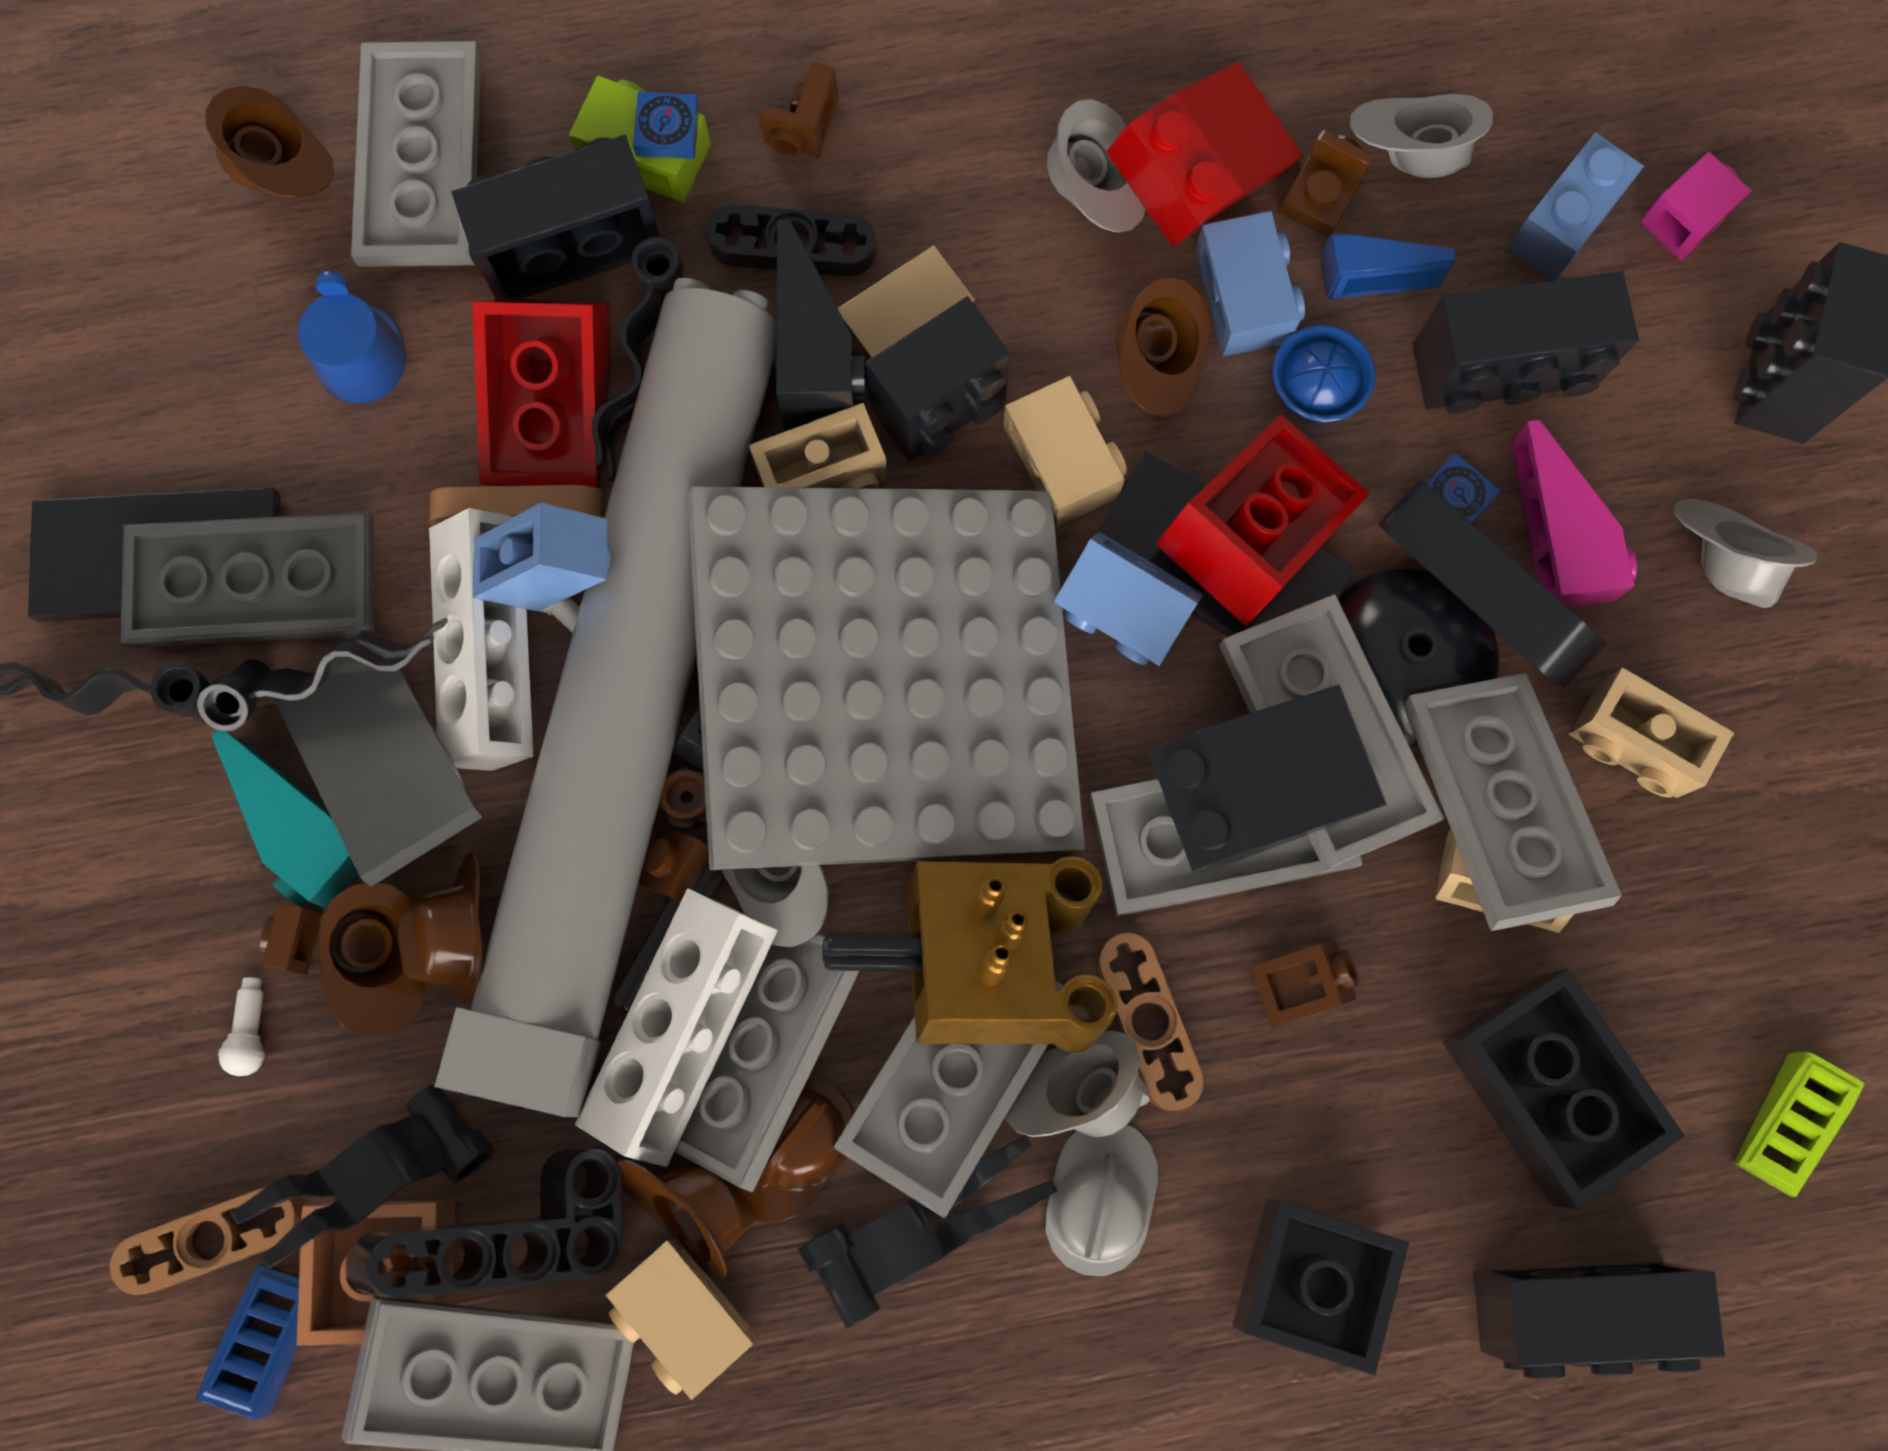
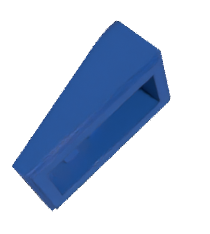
[1321,234,1456,300]
[196,1264,299,1420]

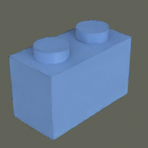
[1507,132,1644,281]
[1195,211,1305,357]
[473,502,611,612]
[1054,532,1204,666]

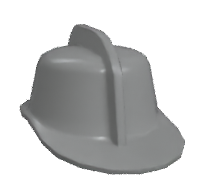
[1350,94,1493,178]
[1047,99,1146,233]
[1673,498,1818,608]
[722,865,829,947]
[1005,1031,1150,1137]
[1045,1125,1158,1276]

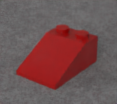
[1106,62,1305,248]
[472,298,611,488]
[1156,414,1370,627]

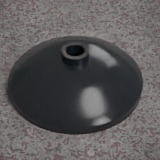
[1338,569,1499,747]

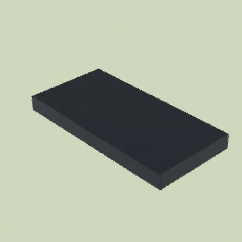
[1096,451,1356,636]
[28,487,281,622]

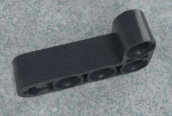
[1378,478,1608,688]
[346,1149,622,1298]

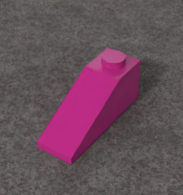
[1510,420,1637,608]

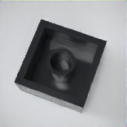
[865,296,1010,462]
[1233,1198,1409,1376]

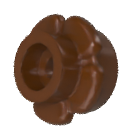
[658,767,707,828]

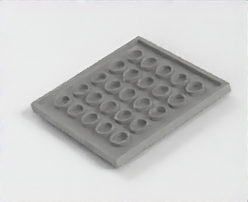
[688,486,1085,870]

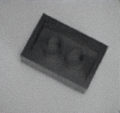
[451,134,660,299]
[1733,242,1888,444]
[1412,271,1639,413]
[1442,968,1685,1210]
[1473,1262,1725,1379]

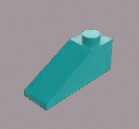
[212,730,358,908]

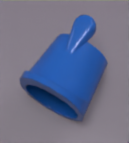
[297,271,406,404]

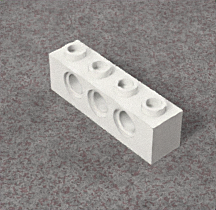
[429,508,533,771]
[575,888,778,1167]

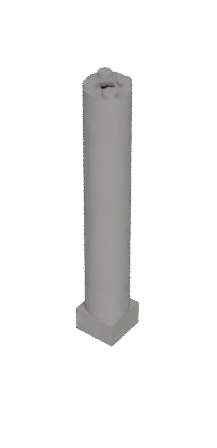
[434,278,777,1117]

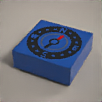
[633,92,700,159]
[1426,452,1501,523]

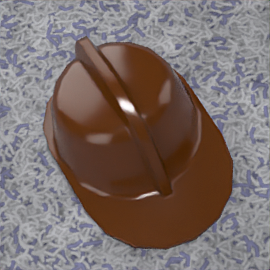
[205,86,334,199]
[1115,277,1211,417]
[397,852,482,1002]
[318,882,426,1037]
[737,1078,853,1223]
[617,1159,756,1280]

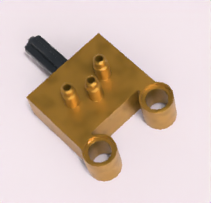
[822,856,1117,1053]

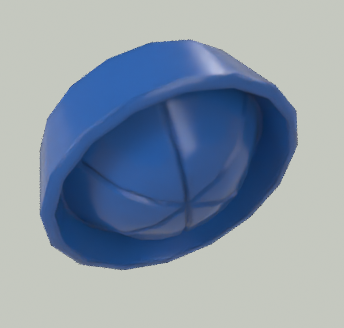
[1272,324,1376,424]

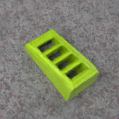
[1734,1052,1865,1197]

